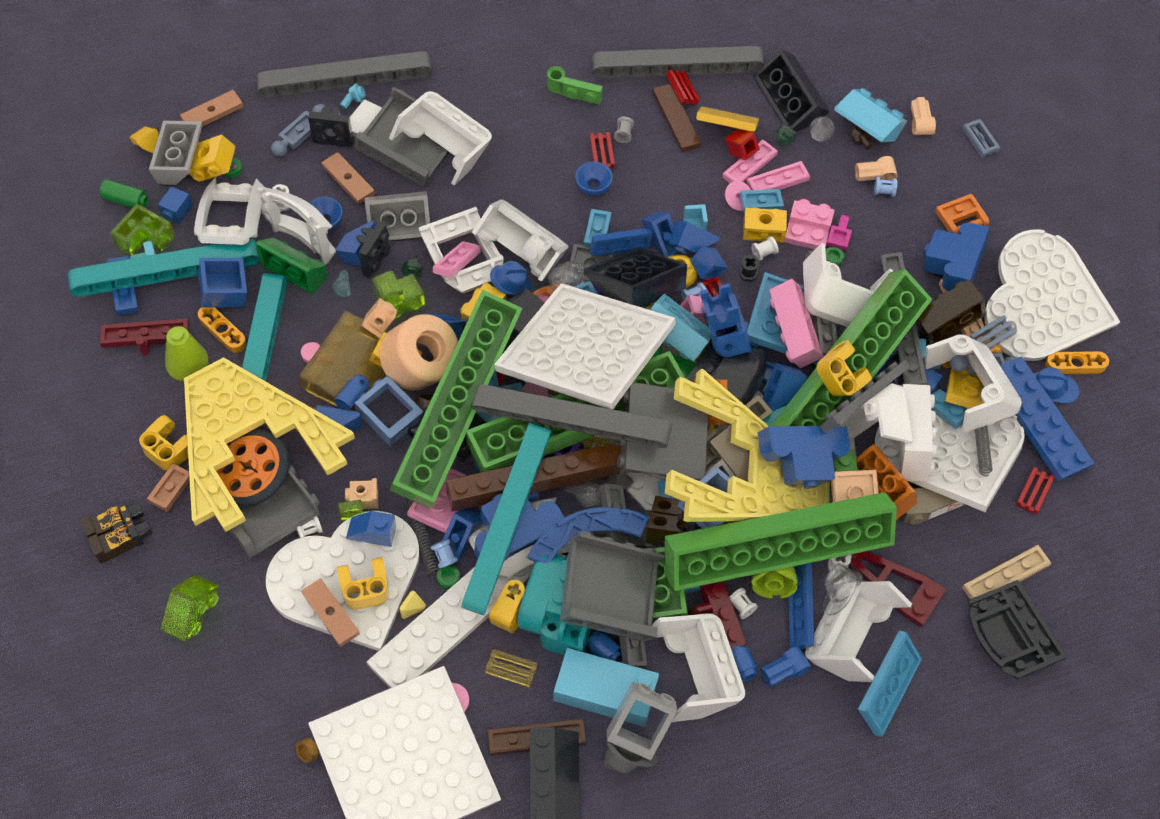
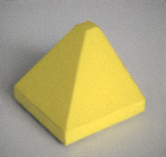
[399,590,426,619]

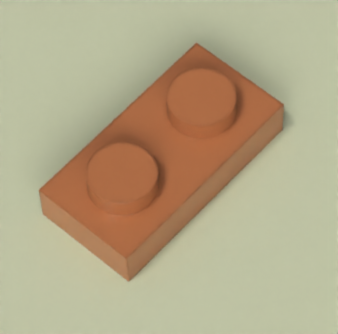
[147,463,190,512]

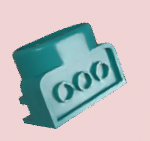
[517,554,592,655]

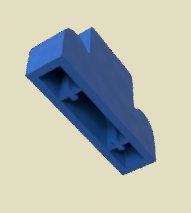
[924,223,989,291]
[757,426,850,489]
[474,494,565,560]

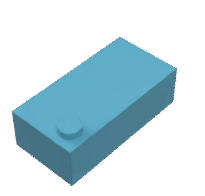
[553,648,659,727]

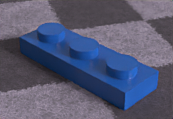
[589,228,653,257]
[107,256,138,315]

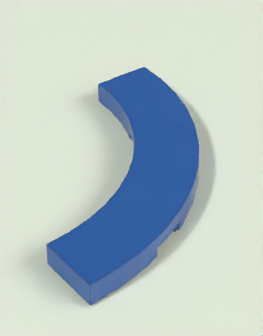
[526,507,649,563]

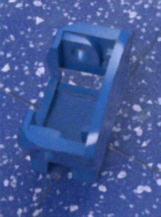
[700,283,752,357]

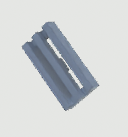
[962,119,1000,158]
[970,315,1018,349]

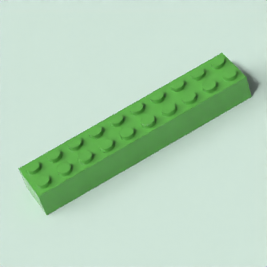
[771,269,932,426]
[390,289,523,509]
[466,351,685,473]
[665,492,897,591]

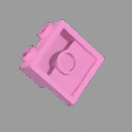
[784,199,834,249]

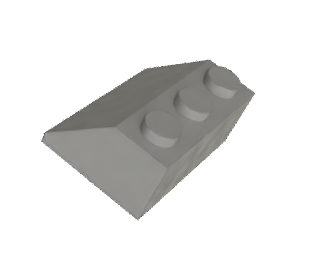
[149,121,203,185]
[365,191,430,240]

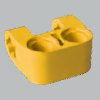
[817,340,872,397]
[139,415,188,471]
[337,557,389,610]
[489,580,525,634]

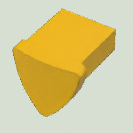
[129,126,159,153]

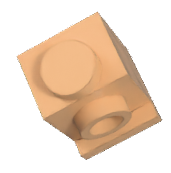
[362,298,397,338]
[345,478,379,509]

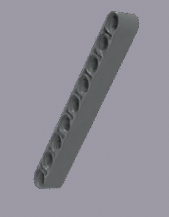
[592,46,765,78]
[256,51,432,98]
[471,384,673,448]

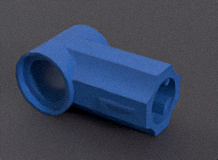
[760,646,811,688]

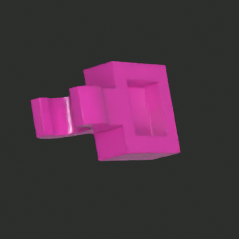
[826,215,852,251]

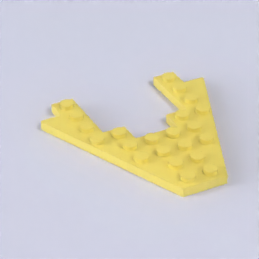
[184,357,355,532]
[665,369,830,522]

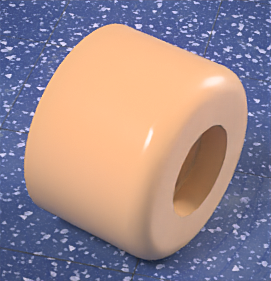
[380,314,458,391]

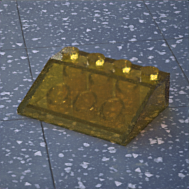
[299,311,386,411]

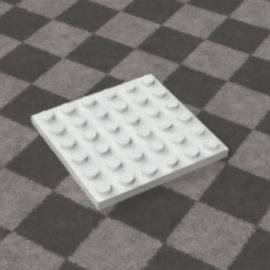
[494,283,676,410]
[309,666,501,819]

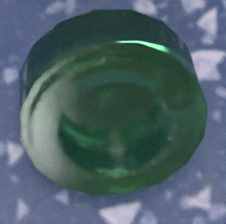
[776,125,797,147]
[401,256,423,279]

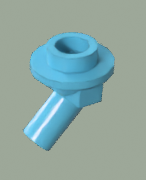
[340,83,366,109]

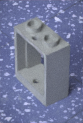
[606,682,677,760]

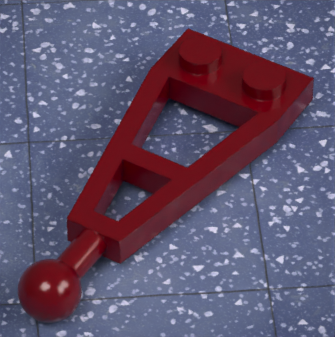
[850,551,946,627]

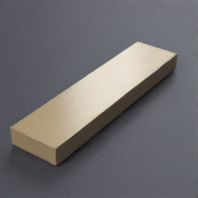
[962,545,1051,599]

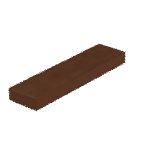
[653,84,701,152]
[488,719,586,756]

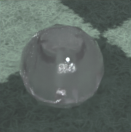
[809,116,835,142]

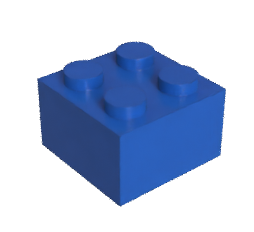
[198,258,247,308]

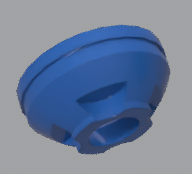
[575,162,612,195]
[310,197,343,231]

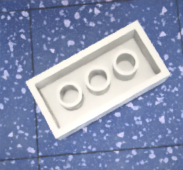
[899,384,937,482]

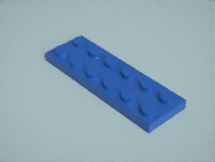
[1000,356,1095,482]

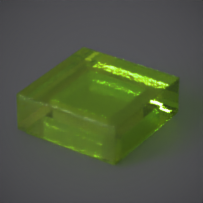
[338,499,363,520]

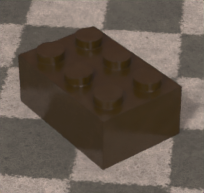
[916,279,986,345]

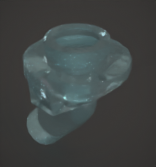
[332,270,351,297]

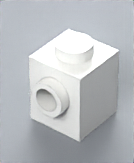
[519,231,554,267]

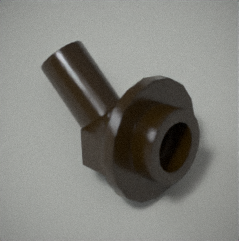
[851,126,873,150]

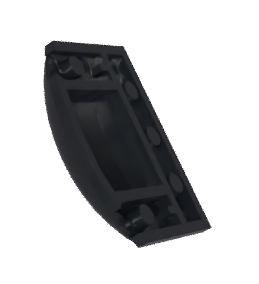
[687,330,766,405]
[969,580,1067,680]

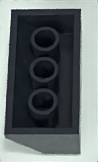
[754,49,830,133]
[530,727,580,819]

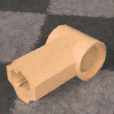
[910,97,936,135]
[855,156,898,181]

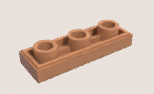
[180,90,243,127]
[321,152,375,205]
[301,578,360,647]

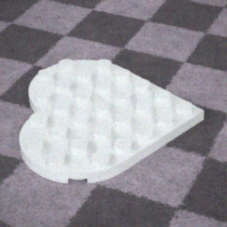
[984,230,1120,361]
[875,407,1024,512]
[266,511,420,651]

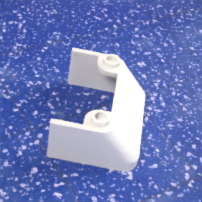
[389,91,492,185]
[472,200,568,281]
[803,243,893,327]
[924,335,1022,433]
[837,384,913,459]
[805,581,912,682]
[652,614,745,722]

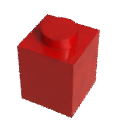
[725,129,760,161]

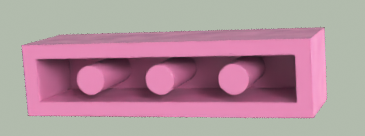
[770,279,823,368]

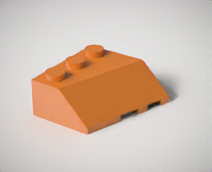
[855,444,917,520]

